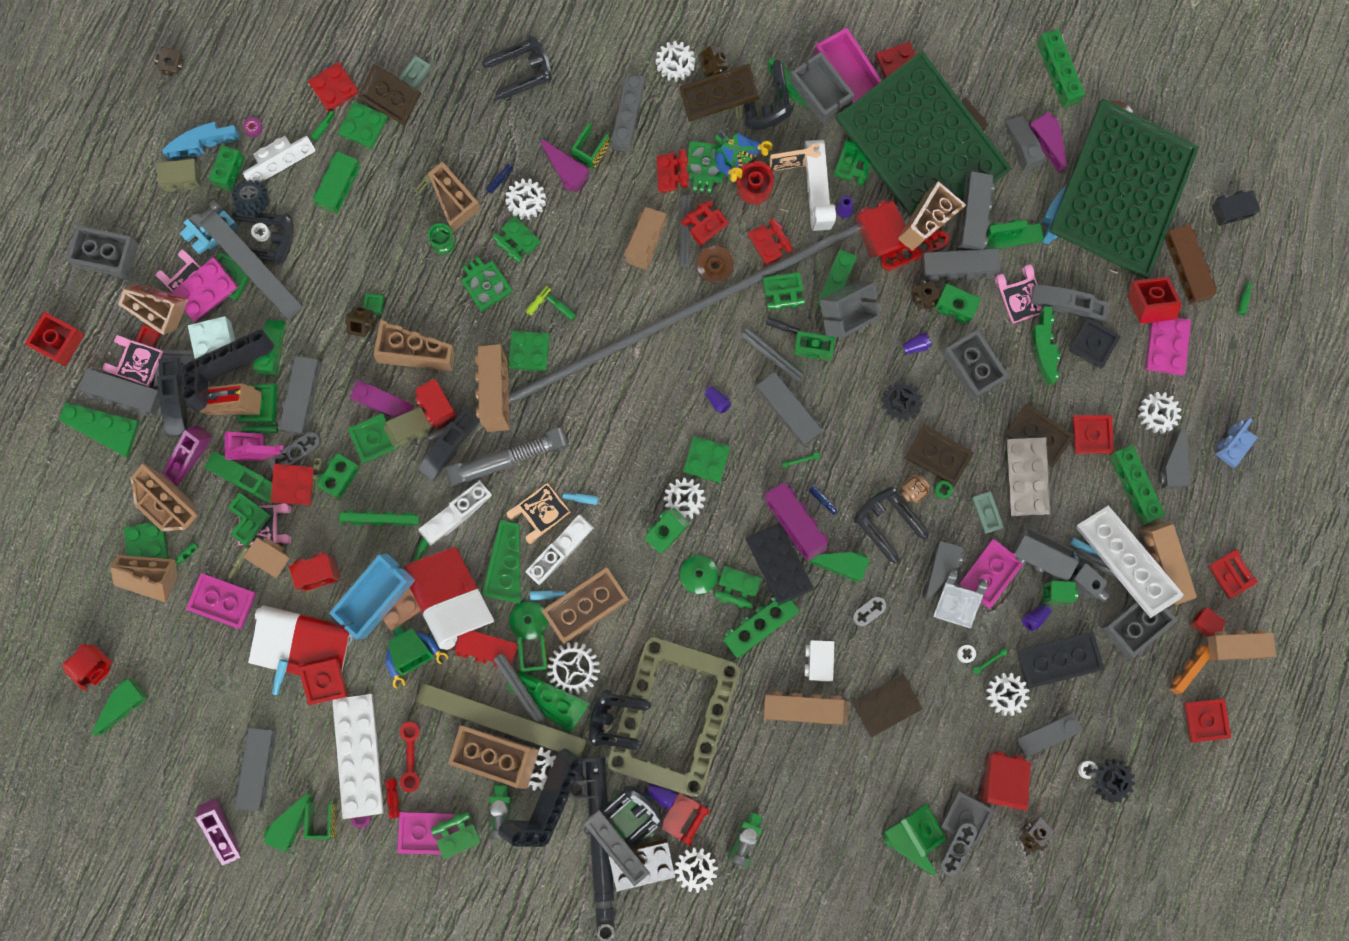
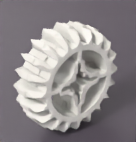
[547,642,600,695]

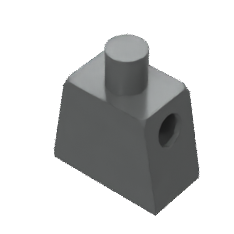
[1062,563,1110,602]

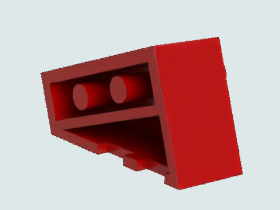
[448,631,518,668]

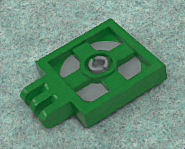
[687,141,723,193]
[461,256,513,313]

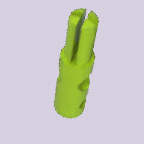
[525,286,551,316]

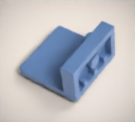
[1215,418,1258,468]

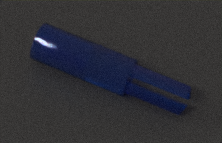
[486,164,512,194]
[809,485,838,515]

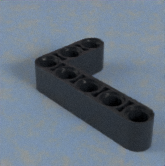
[181,330,275,412]
[498,749,582,847]

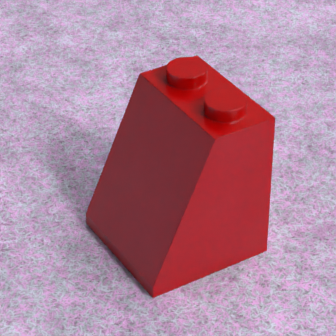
[855,200,906,258]
[979,751,1031,811]

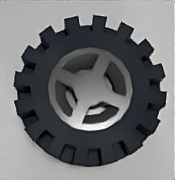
[232,180,269,215]

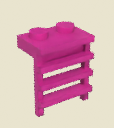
[224,432,283,462]

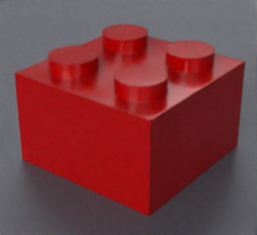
[1128,277,1182,324]
[24,312,85,367]
[415,378,457,429]
[289,552,341,592]

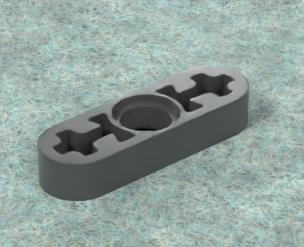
[270,432,322,469]
[941,820,977,875]

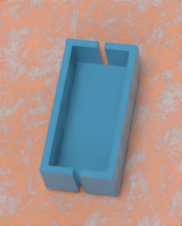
[329,554,415,640]

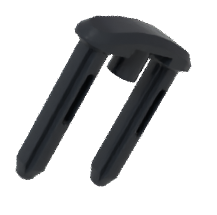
[482,36,552,99]
[744,59,794,130]
[225,211,294,265]
[854,487,929,564]
[588,690,651,751]
[584,786,663,847]

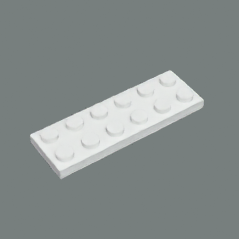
[1076,505,1184,618]
[333,694,384,819]

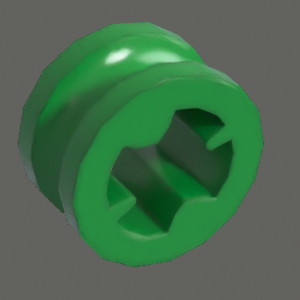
[934,481,953,499]

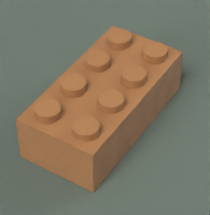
[475,344,510,432]
[542,567,629,645]
[448,725,539,789]

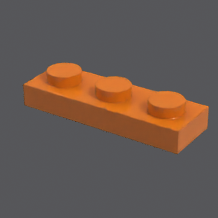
[1170,644,1210,694]

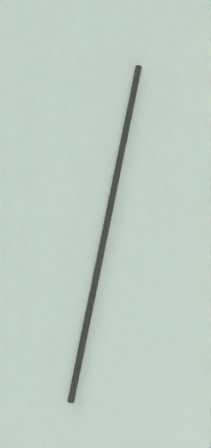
[428,203,901,443]

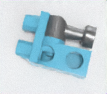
[180,200,240,254]

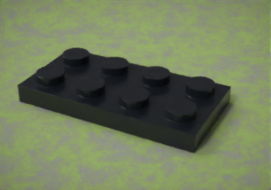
[745,523,814,606]
[1017,632,1105,689]

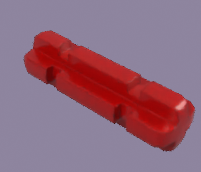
[385,779,400,819]

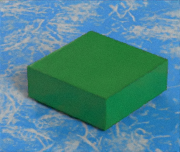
[363,293,385,315]

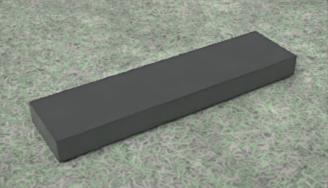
[583,809,650,887]

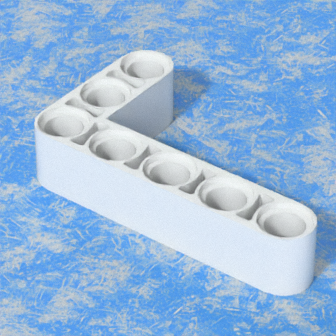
[804,139,836,231]

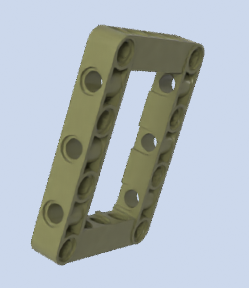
[608,638,739,797]

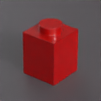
[1190,607,1227,637]

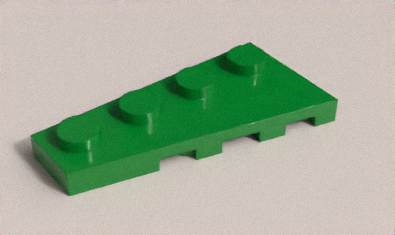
[59,403,140,458]
[338,510,419,526]
[482,520,521,604]
[507,670,590,733]

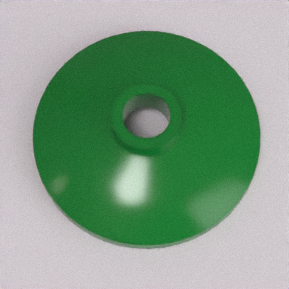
[680,555,718,594]
[509,601,548,640]

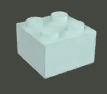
[188,316,235,359]

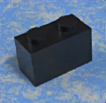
[1212,190,1260,226]

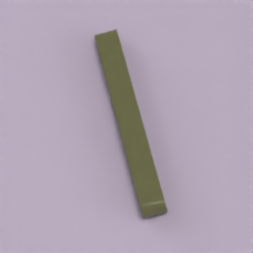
[415,683,587,758]

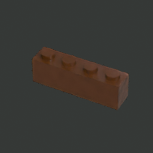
[1165,224,1217,305]

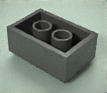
[66,225,139,279]
[942,329,1009,401]
[1101,600,1178,659]

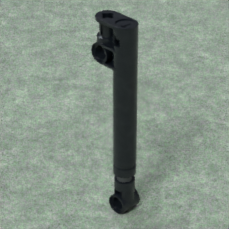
[569,757,615,941]

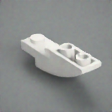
[419,480,492,545]
[525,515,594,585]

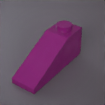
[1029,112,1067,174]
[541,140,590,193]
[349,380,414,418]
[162,425,212,486]
[195,798,241,866]

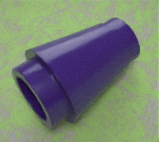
[835,196,854,218]
[902,333,932,355]
[704,386,732,414]
[1022,604,1051,631]
[646,784,677,809]

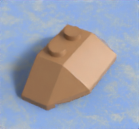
[130,464,199,531]

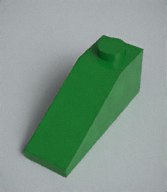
[253,319,286,376]
[805,551,870,583]
[91,679,148,736]
[263,793,314,852]
[882,819,937,876]

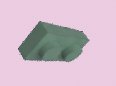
[399,56,431,89]
[971,491,1004,534]

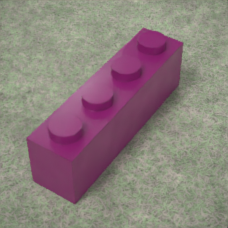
[765,482,828,561]

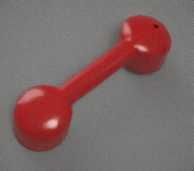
[400,722,421,792]

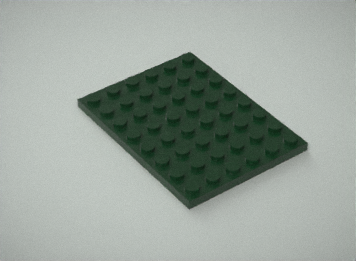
[835,50,1012,218]
[1048,98,1199,279]

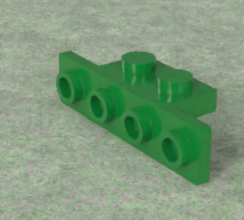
[982,219,1044,250]

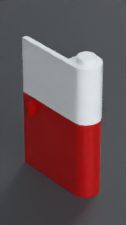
[403,547,494,650]
[248,605,353,676]

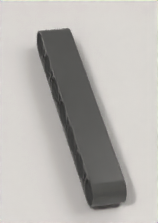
[200,211,303,321]

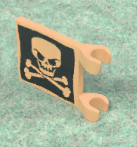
[769,143,821,171]
[507,483,571,544]

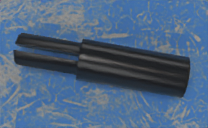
[766,317,800,335]

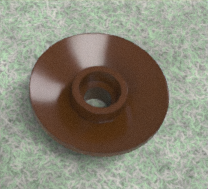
[696,246,734,283]

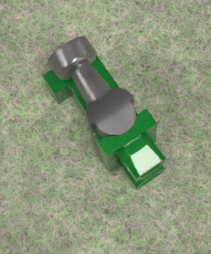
[489,786,513,838]
[728,812,763,868]

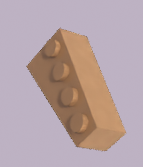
[898,181,966,251]
[374,319,455,371]
[1137,521,1197,605]
[764,692,849,726]

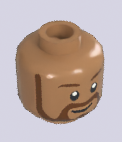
[901,474,930,503]

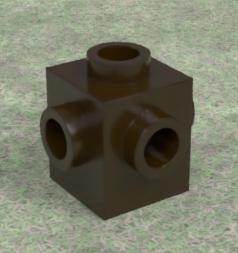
[155,46,184,76]
[698,46,729,76]
[912,281,941,310]
[345,307,375,337]
[1018,817,1055,853]

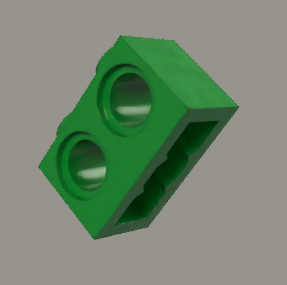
[209,145,245,192]
[317,453,360,500]

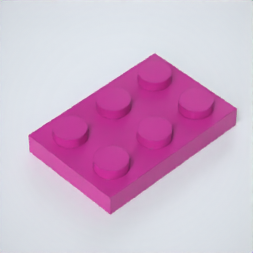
[171,257,239,322]
[1145,318,1191,376]
[958,539,1024,609]
[186,573,257,630]
[397,812,460,855]

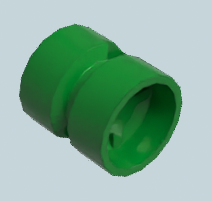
[428,223,456,255]

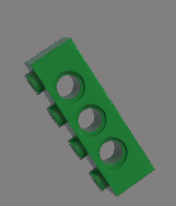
[1037,29,1085,108]
[1109,445,1166,526]
[722,597,800,659]

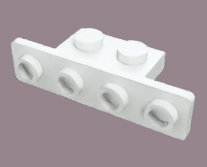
[243,136,315,183]

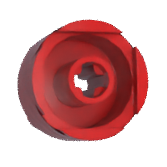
[736,161,774,205]
[62,643,113,690]

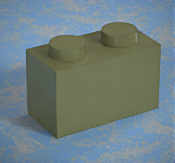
[157,159,201,192]
[383,407,431,448]

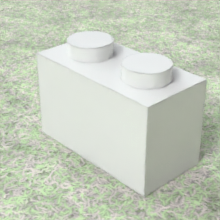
[804,640,834,682]

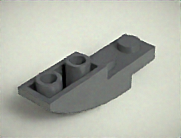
[1030,285,1108,322]

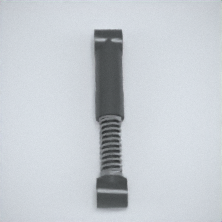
[445,428,569,488]

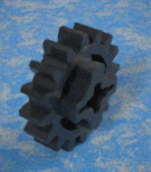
[881,381,923,423]
[1091,759,1136,803]

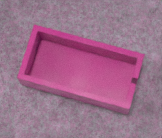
[814,28,882,107]

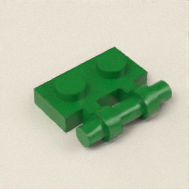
[833,141,871,186]
[492,216,541,263]
[763,272,805,310]
[714,566,761,609]
[431,811,482,860]

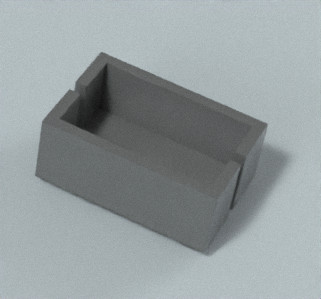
[789,52,855,124]
[820,280,881,338]
[1013,526,1079,582]

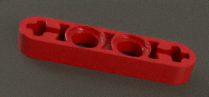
[880,231,949,271]

